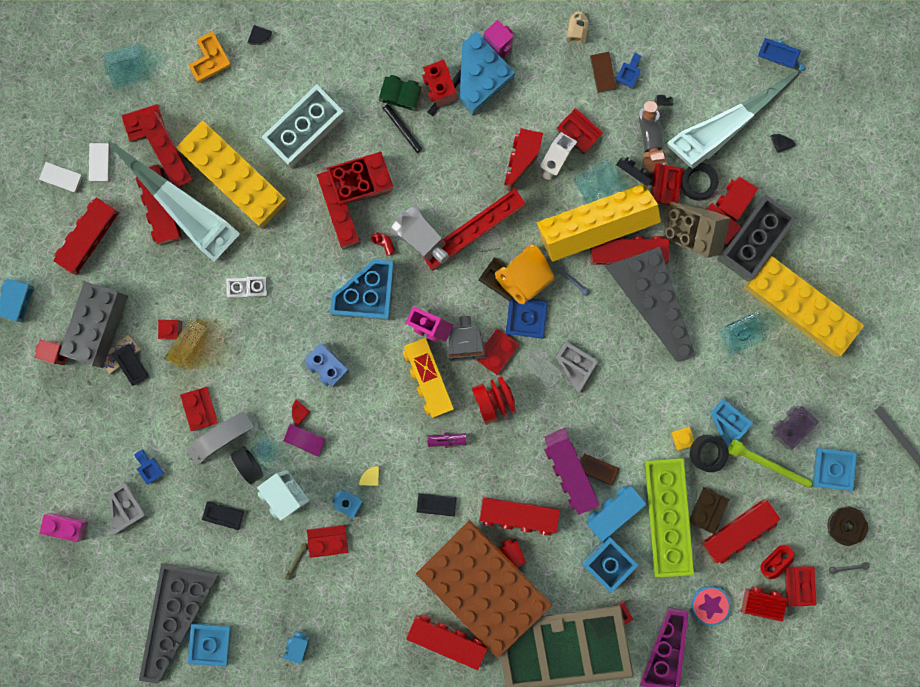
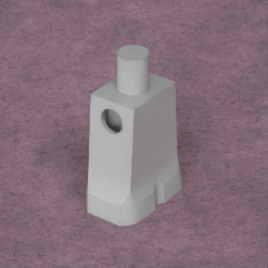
[389,205,449,264]

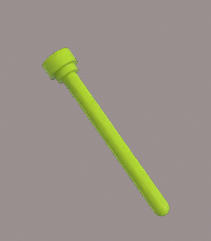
[728,440,813,488]

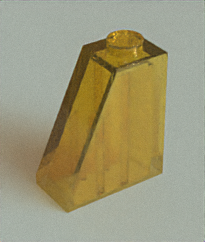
[164,318,210,369]

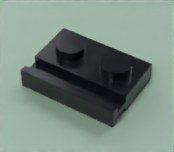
[616,157,653,187]

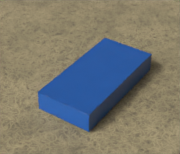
[758,38,801,70]

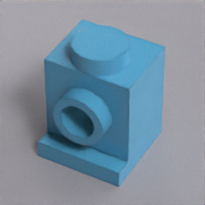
[332,489,364,518]
[282,631,310,664]

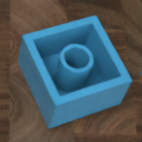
[581,537,639,593]

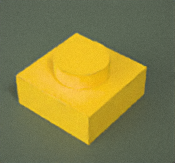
[671,427,694,451]

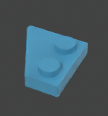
[710,398,753,448]

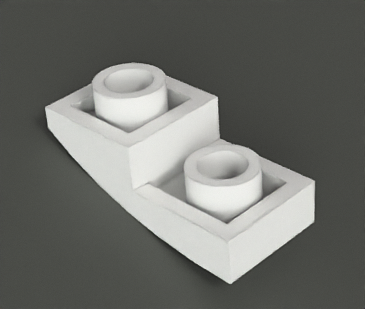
[226,277,267,298]

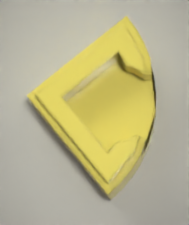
[359,466,379,486]

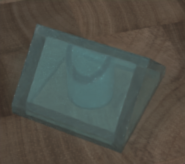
[104,43,151,89]
[717,311,764,356]

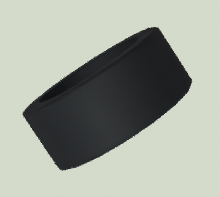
[681,163,719,201]
[689,435,729,473]
[231,446,264,484]

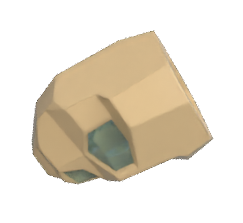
[566,11,588,44]

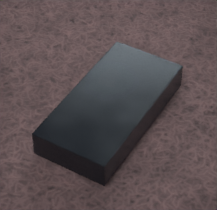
[112,343,149,386]
[416,493,457,517]
[202,501,245,530]

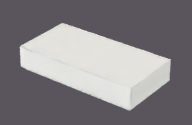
[89,143,110,182]
[39,162,83,193]

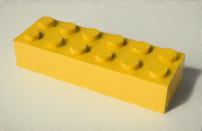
[176,120,288,229]
[536,184,661,262]
[744,256,864,357]

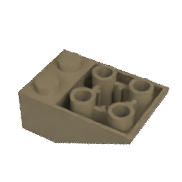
[664,202,730,258]

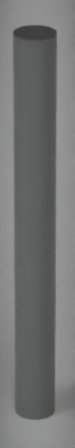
[874,406,920,467]

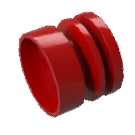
[471,376,516,425]

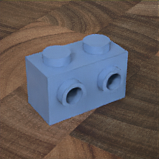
[304,343,349,387]

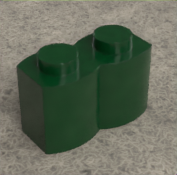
[379,75,422,111]

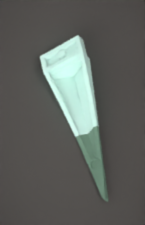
[668,71,799,169]
[108,141,240,262]

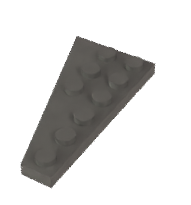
[604,247,695,362]
[139,563,219,684]

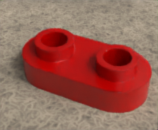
[760,545,795,579]

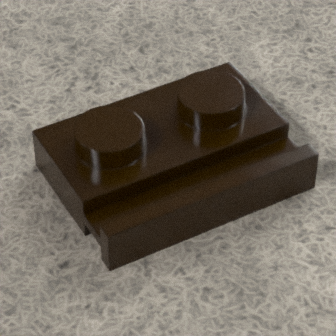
[478,257,513,302]
[689,487,730,535]

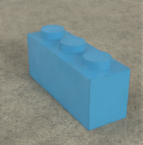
[585,485,647,542]

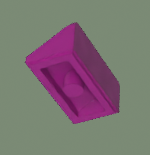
[283,424,326,456]

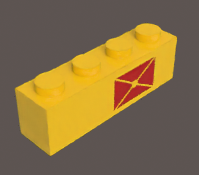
[402,337,454,418]

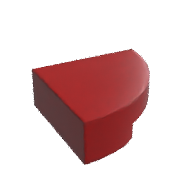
[292,399,311,426]

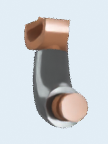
[639,101,666,174]

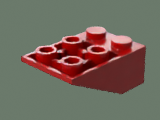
[504,128,543,191]
[326,151,394,204]

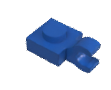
[615,53,641,89]
[134,449,165,485]

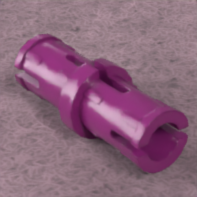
[427,433,466,448]

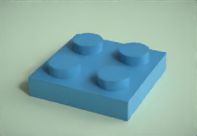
[812,448,857,491]
[187,623,231,667]

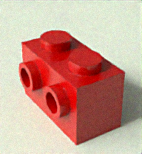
[422,59,459,107]

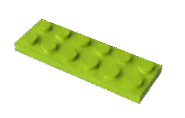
[645,458,694,578]

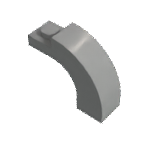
[187,411,254,465]

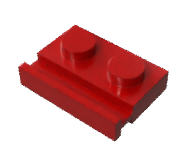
[121,104,165,142]
[556,108,603,154]
[651,163,683,206]
[475,328,519,375]
[180,386,218,431]
[306,525,349,558]
[785,566,817,607]

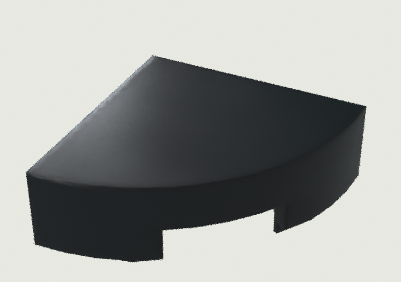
[247,25,272,45]
[654,95,673,106]
[770,134,796,153]

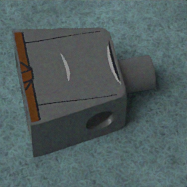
[447,316,487,362]

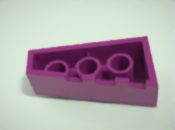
[544,427,600,515]
[639,607,689,687]

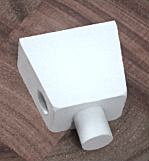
[540,132,577,180]

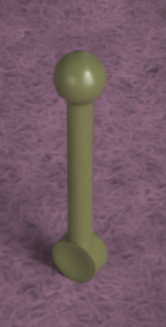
[285,543,308,580]

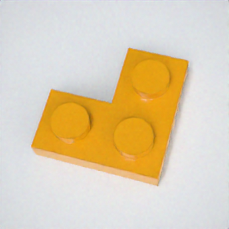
[188,31,231,83]

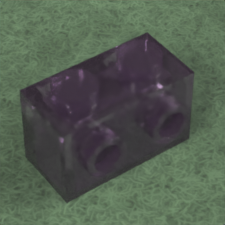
[771,406,819,450]

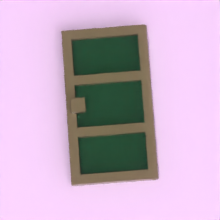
[500,605,634,687]

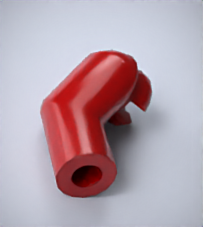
[371,232,395,256]

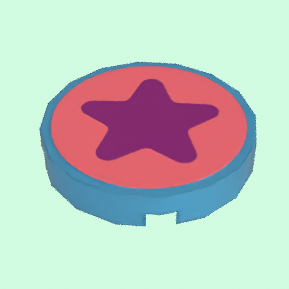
[691,586,731,626]

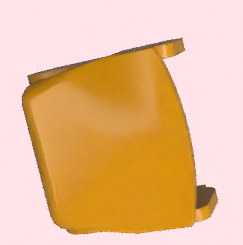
[495,244,554,305]

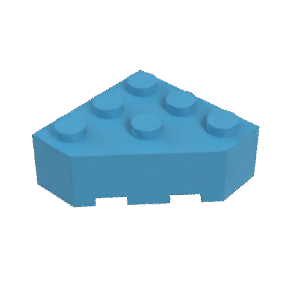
[460,31,515,116]
[330,259,394,320]

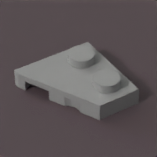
[555,341,598,393]
[108,482,146,535]

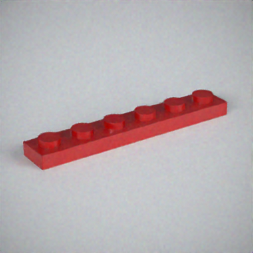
[423,188,527,271]

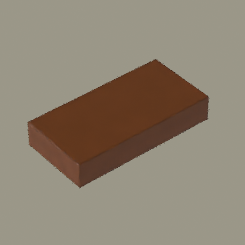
[590,52,616,93]
[581,453,620,486]

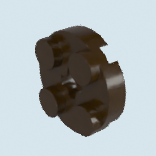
[827,506,868,546]

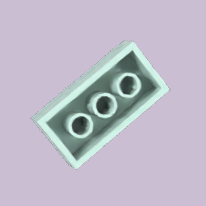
[262,84,345,168]
[257,470,309,521]

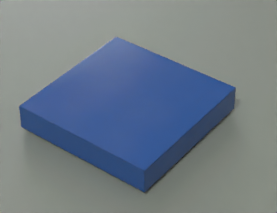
[506,298,548,339]

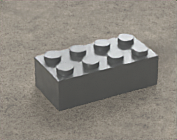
[717,195,798,282]
[59,281,128,368]

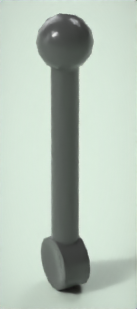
[829,562,869,574]

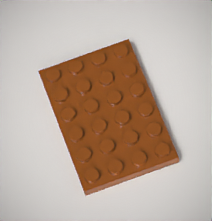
[416,520,553,658]

